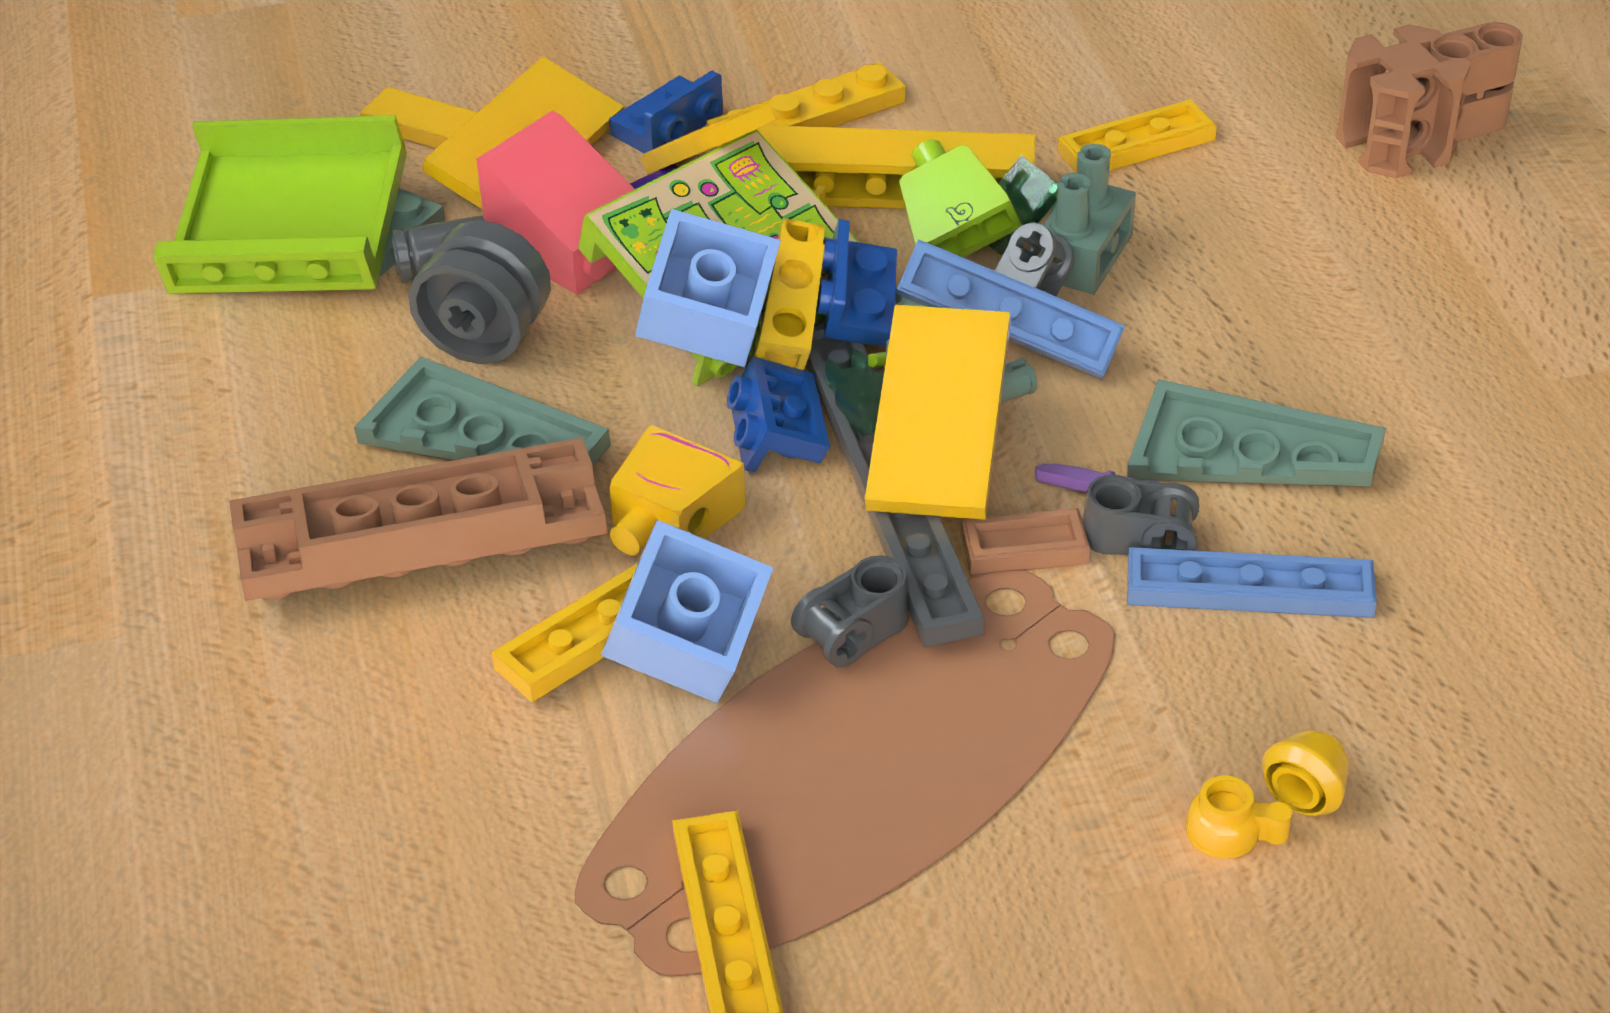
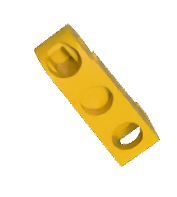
[753,218,825,370]

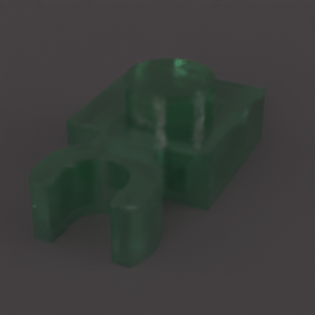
[988,155,1057,256]
[825,349,885,437]

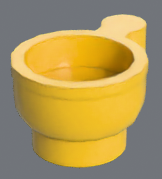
[1185,775,1293,859]

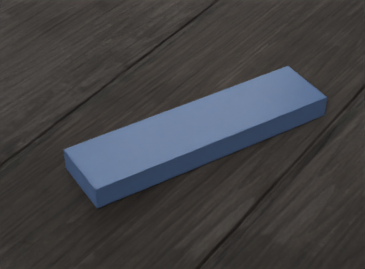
[896,239,1125,380]
[1127,547,1377,618]

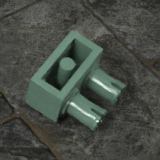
[1029,144,1136,295]

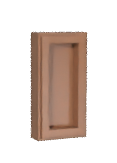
[961,508,1090,576]

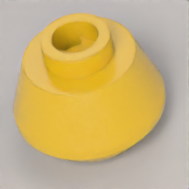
[1262,730,1349,816]

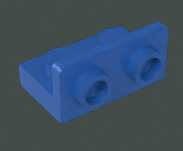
[609,70,723,153]
[816,219,897,347]
[727,356,830,473]

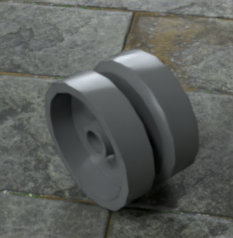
[408,220,551,364]

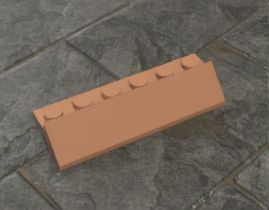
[229,437,608,601]

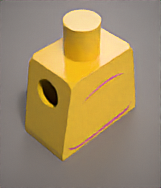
[610,424,746,556]

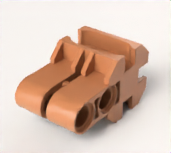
[1336,22,1523,178]

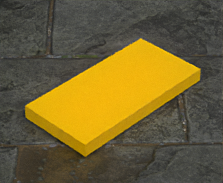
[422,56,624,210]
[865,305,1011,520]

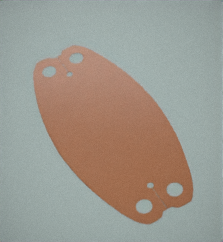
[574,570,1114,976]

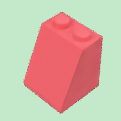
[476,110,635,295]

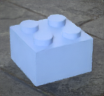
[635,209,781,367]
[601,520,773,703]

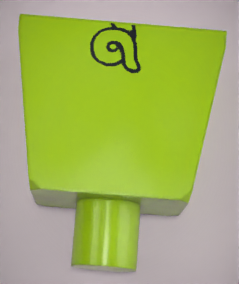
[899,139,1022,258]

